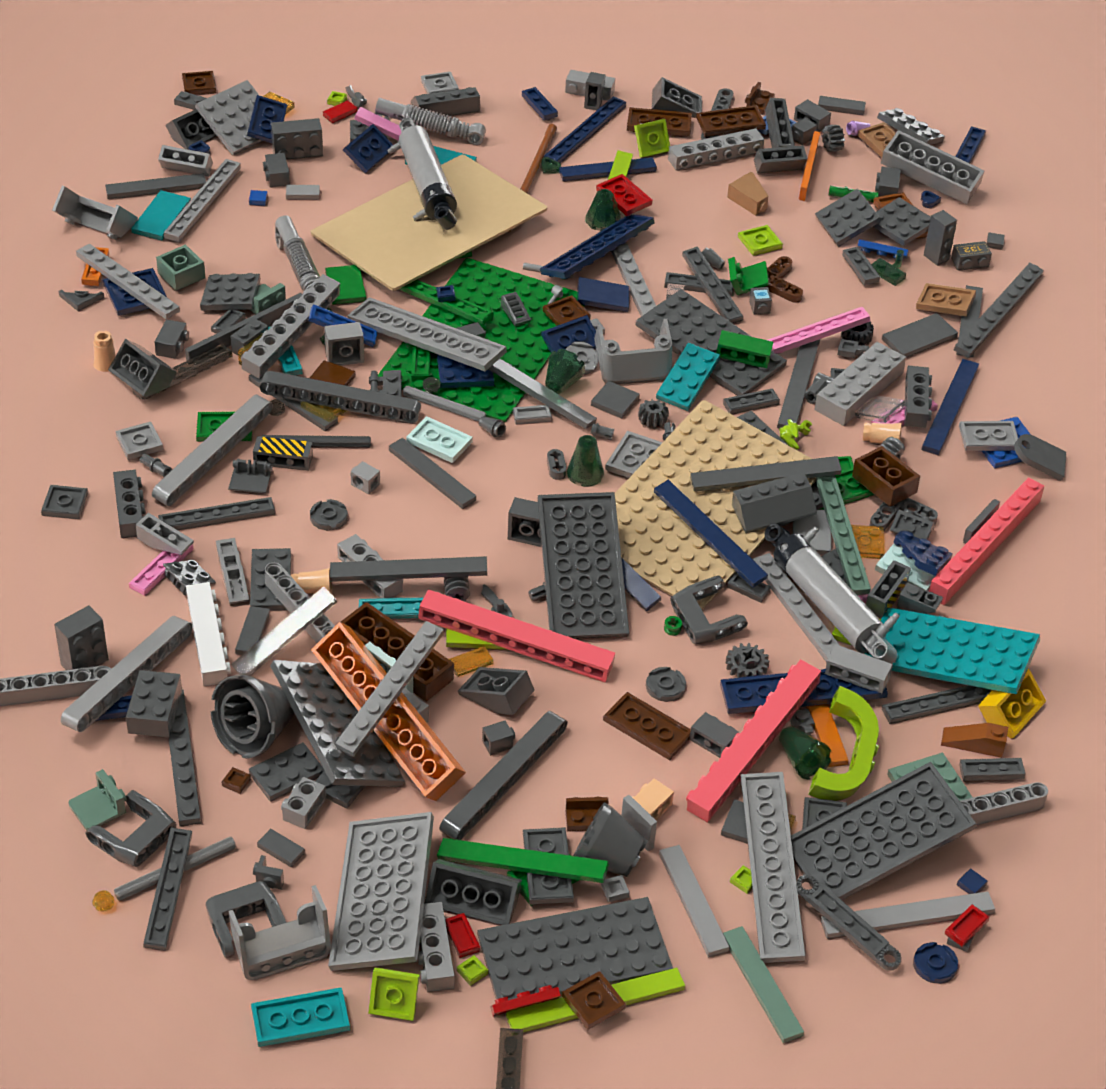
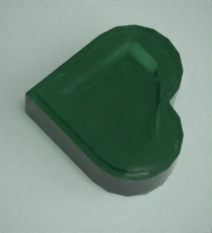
[541,157,561,174]

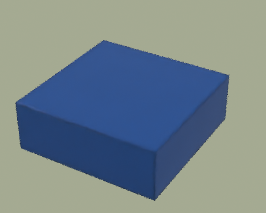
[249,190,268,206]

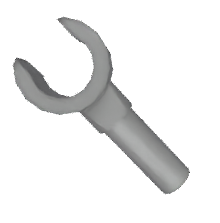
[548,285,563,304]

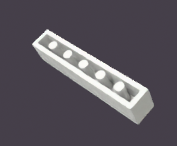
[186,582,231,686]

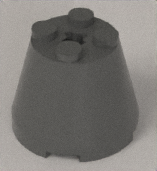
[573,802,648,877]

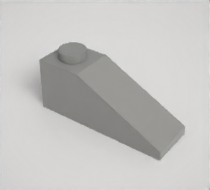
[136,513,194,555]

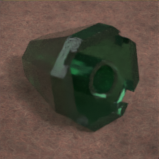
[585,189,621,231]
[545,348,585,394]

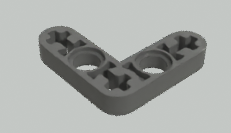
[869,498,938,533]

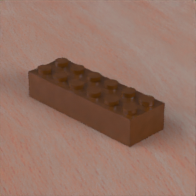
[341,602,454,702]

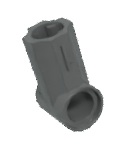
[804,372,834,404]

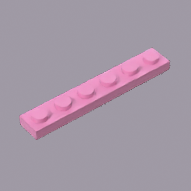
[768,307,870,354]

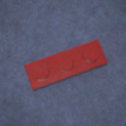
[490,985,561,1016]

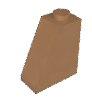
[727,172,768,216]

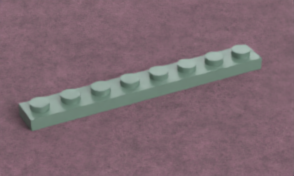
[816,475,871,595]

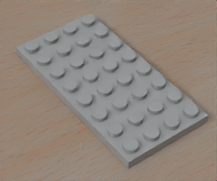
[328,812,434,971]

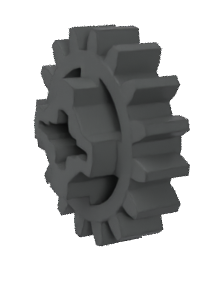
[725,643,770,678]

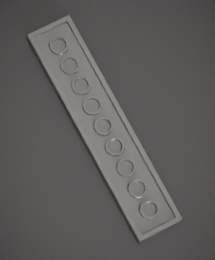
[347,297,507,371]
[741,772,805,963]

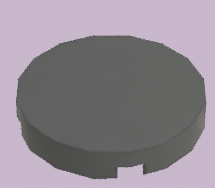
[310,499,348,531]
[645,667,686,702]

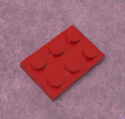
[596,174,653,216]

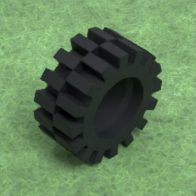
[841,321,874,346]

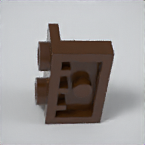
[745,82,775,115]
[565,796,609,831]

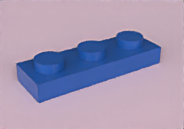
[858,239,909,260]

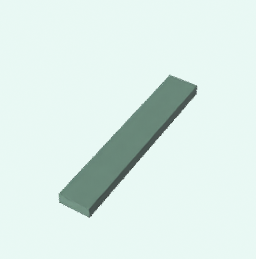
[723,926,804,1043]

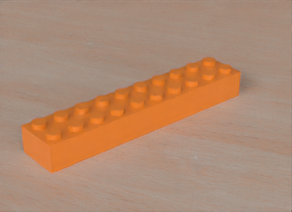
[311,622,466,801]

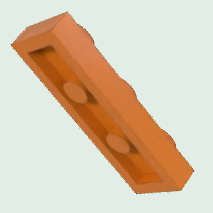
[81,247,110,286]

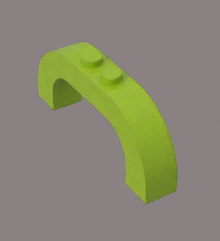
[808,686,879,801]

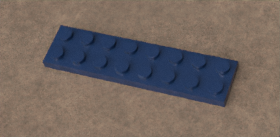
[540,214,655,279]
[720,669,888,714]

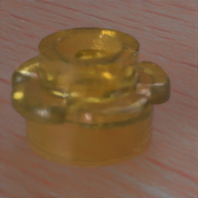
[92,890,114,911]

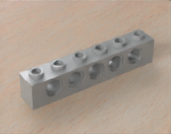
[668,129,764,170]

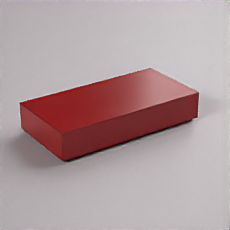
[323,100,357,123]
[945,904,990,947]
[445,913,480,958]

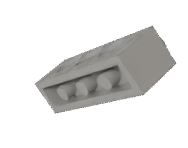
[337,534,404,598]
[418,902,454,992]

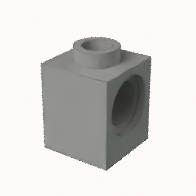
[350,461,380,494]

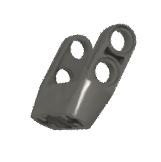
[670,575,748,644]
[85,790,177,867]
[205,881,287,957]

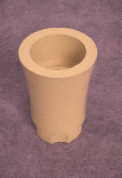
[93,331,116,372]
[863,423,902,444]
[291,568,332,595]

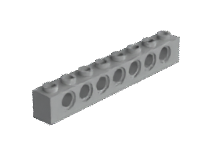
[241,274,340,379]

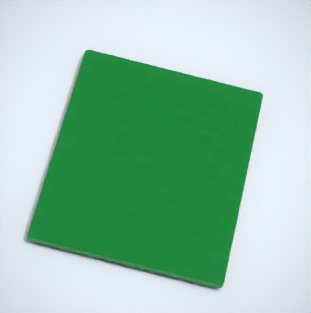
[378,258,585,423]

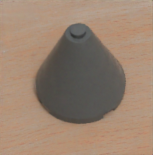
[210,674,295,758]

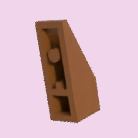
[941,723,1008,758]

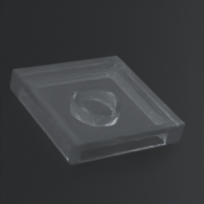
[855,395,905,423]

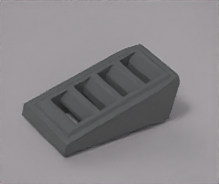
[501,292,531,327]

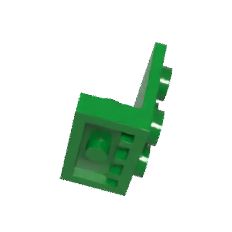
[728,257,769,295]

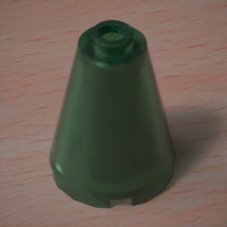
[567,435,604,487]
[779,726,832,780]

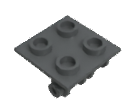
[228,459,273,494]
[163,560,216,596]

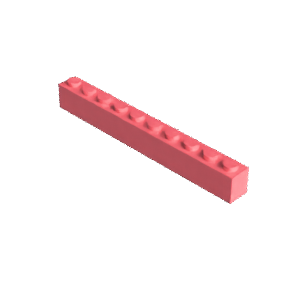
[929,477,1044,605]
[418,589,615,683]
[686,659,821,823]

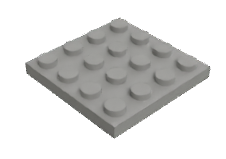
[195,80,262,156]

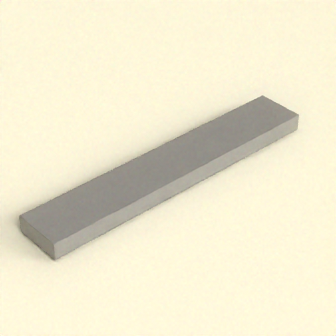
[659,845,729,957]

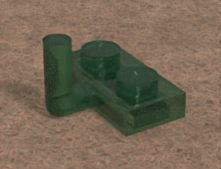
[871,250,906,286]

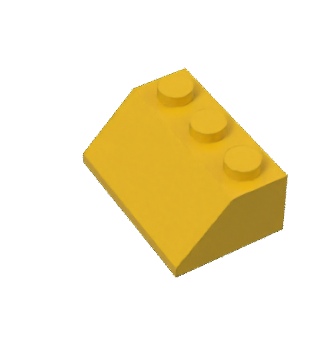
[978,669,1046,738]

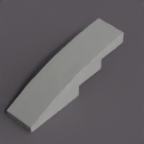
[216,538,249,604]

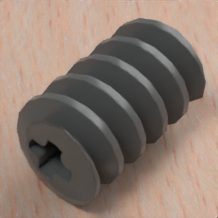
[444,576,470,602]

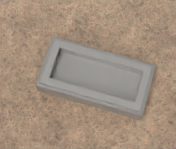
[286,185,320,200]
[513,405,552,424]

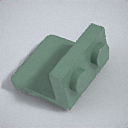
[249,283,286,314]
[68,769,127,830]

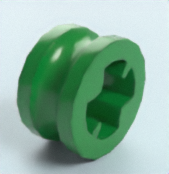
[664,616,682,636]

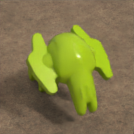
[779,419,812,450]

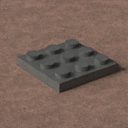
[815,188,881,247]
[873,197,931,246]
[200,273,261,311]

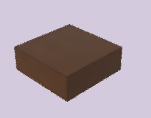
[222,767,251,794]

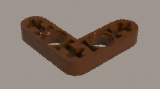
[765,256,803,303]

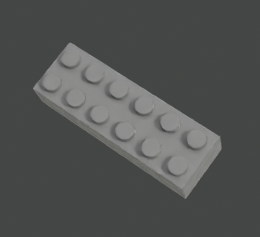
[881,130,984,204]
[814,342,906,426]

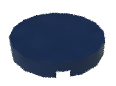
[913,942,958,984]

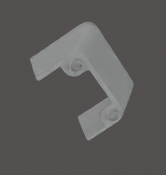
[52,186,138,240]
[594,319,672,384]
[229,885,331,980]

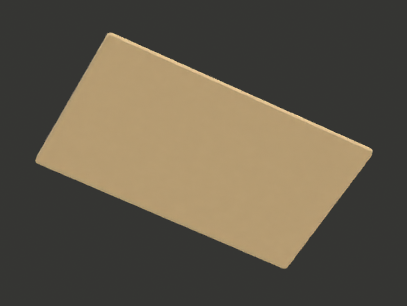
[311,155,547,291]
[615,400,816,610]

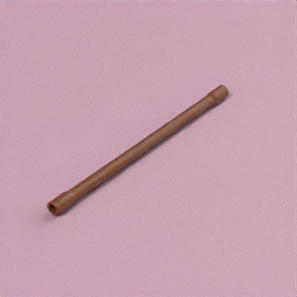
[508,124,557,232]

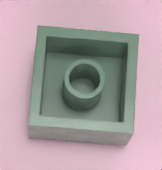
[156,244,205,291]

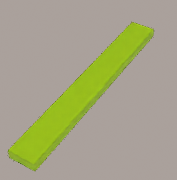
[506,968,685,1035]

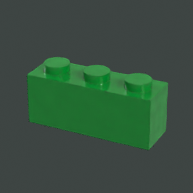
[716,330,773,368]

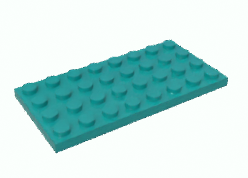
[864,608,1040,694]

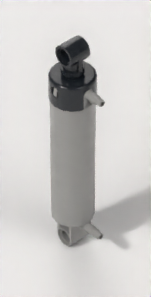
[387,117,457,230]
[764,523,900,664]

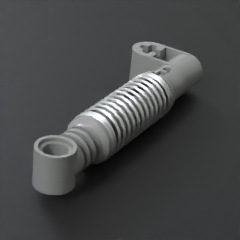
[374,98,486,145]
[275,215,330,308]

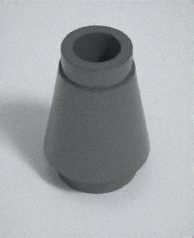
[702,247,725,270]
[479,416,506,437]

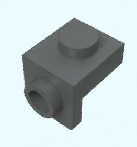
[253,855,284,890]

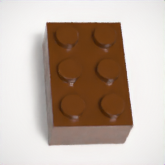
[852,446,920,507]

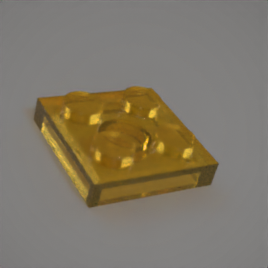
[851,525,885,559]

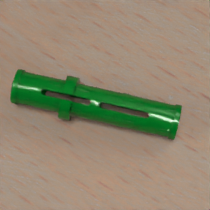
[828,185,878,202]

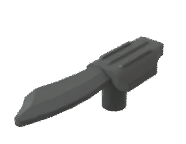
[345,85,367,109]
[481,584,513,617]

